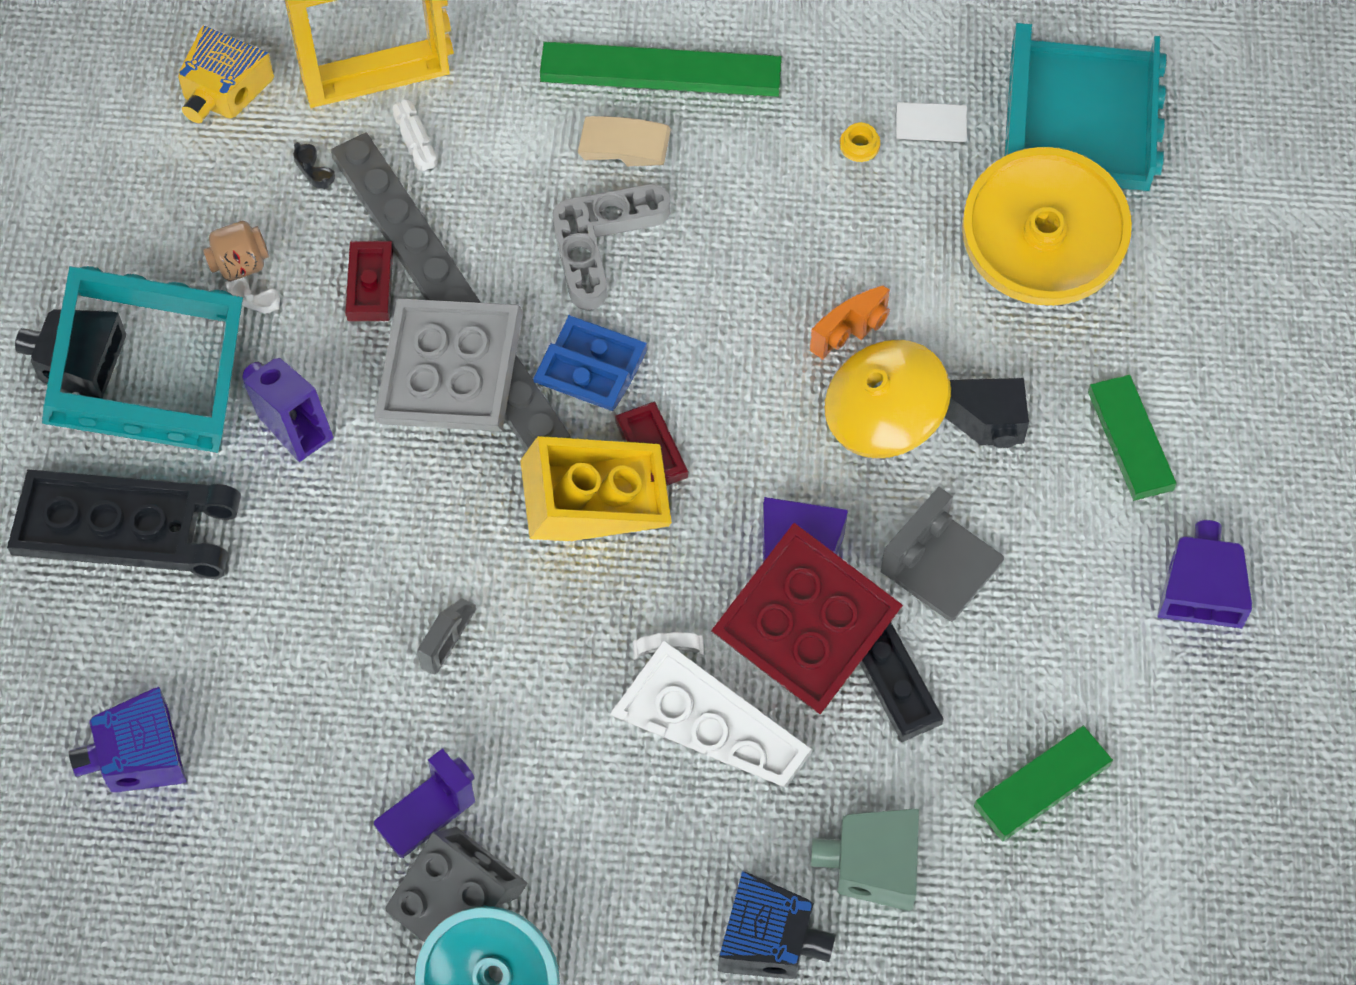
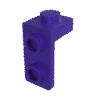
[374,748,475,858]

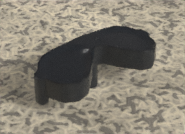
[293,142,335,189]

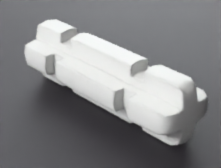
[392,99,437,172]

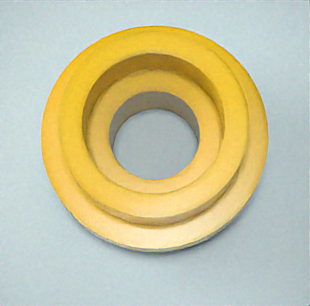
[840,122,880,162]

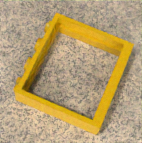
[285,0,454,108]

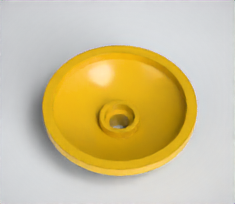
[824,340,951,458]

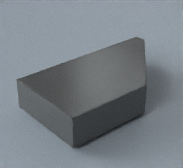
[417,598,477,675]

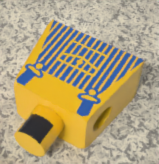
[178,25,274,123]

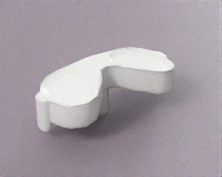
[224,278,280,314]

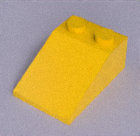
[520,436,672,541]

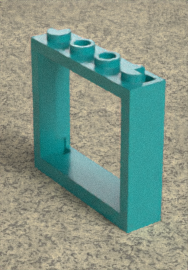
[42,266,243,453]

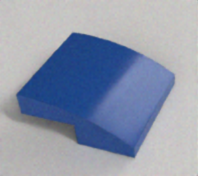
[533,315,647,411]

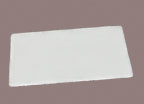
[896,102,967,142]

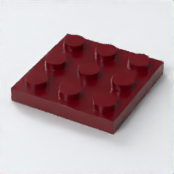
[711,523,903,715]

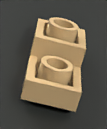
[578,116,671,167]

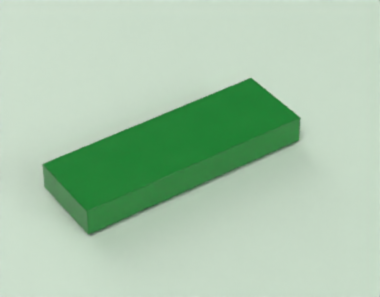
[1088,374,1177,501]
[974,725,1113,842]

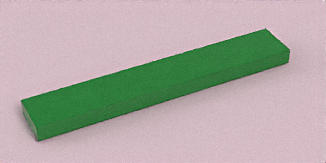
[540,42,782,97]

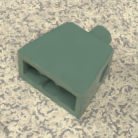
[810,809,919,911]

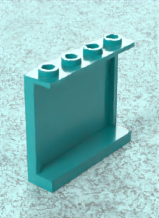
[1004,23,1167,191]

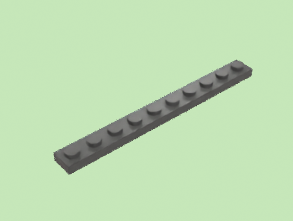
[331,132,571,452]

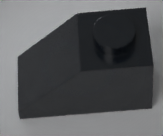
[945,378,1029,448]

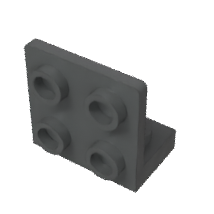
[880,486,1004,622]
[385,827,528,942]

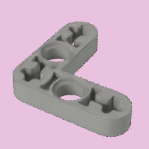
[553,184,670,310]

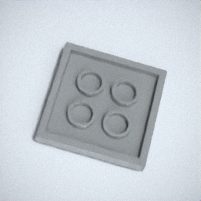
[374,299,523,432]

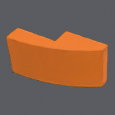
[810,286,890,359]

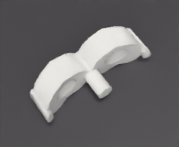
[633,632,704,661]

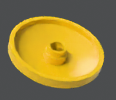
[962,147,1132,306]

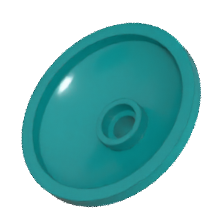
[415,906,560,985]

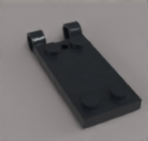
[7,469,241,579]

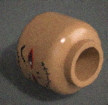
[203,221,269,281]

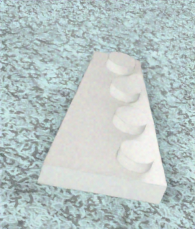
[609,641,813,788]

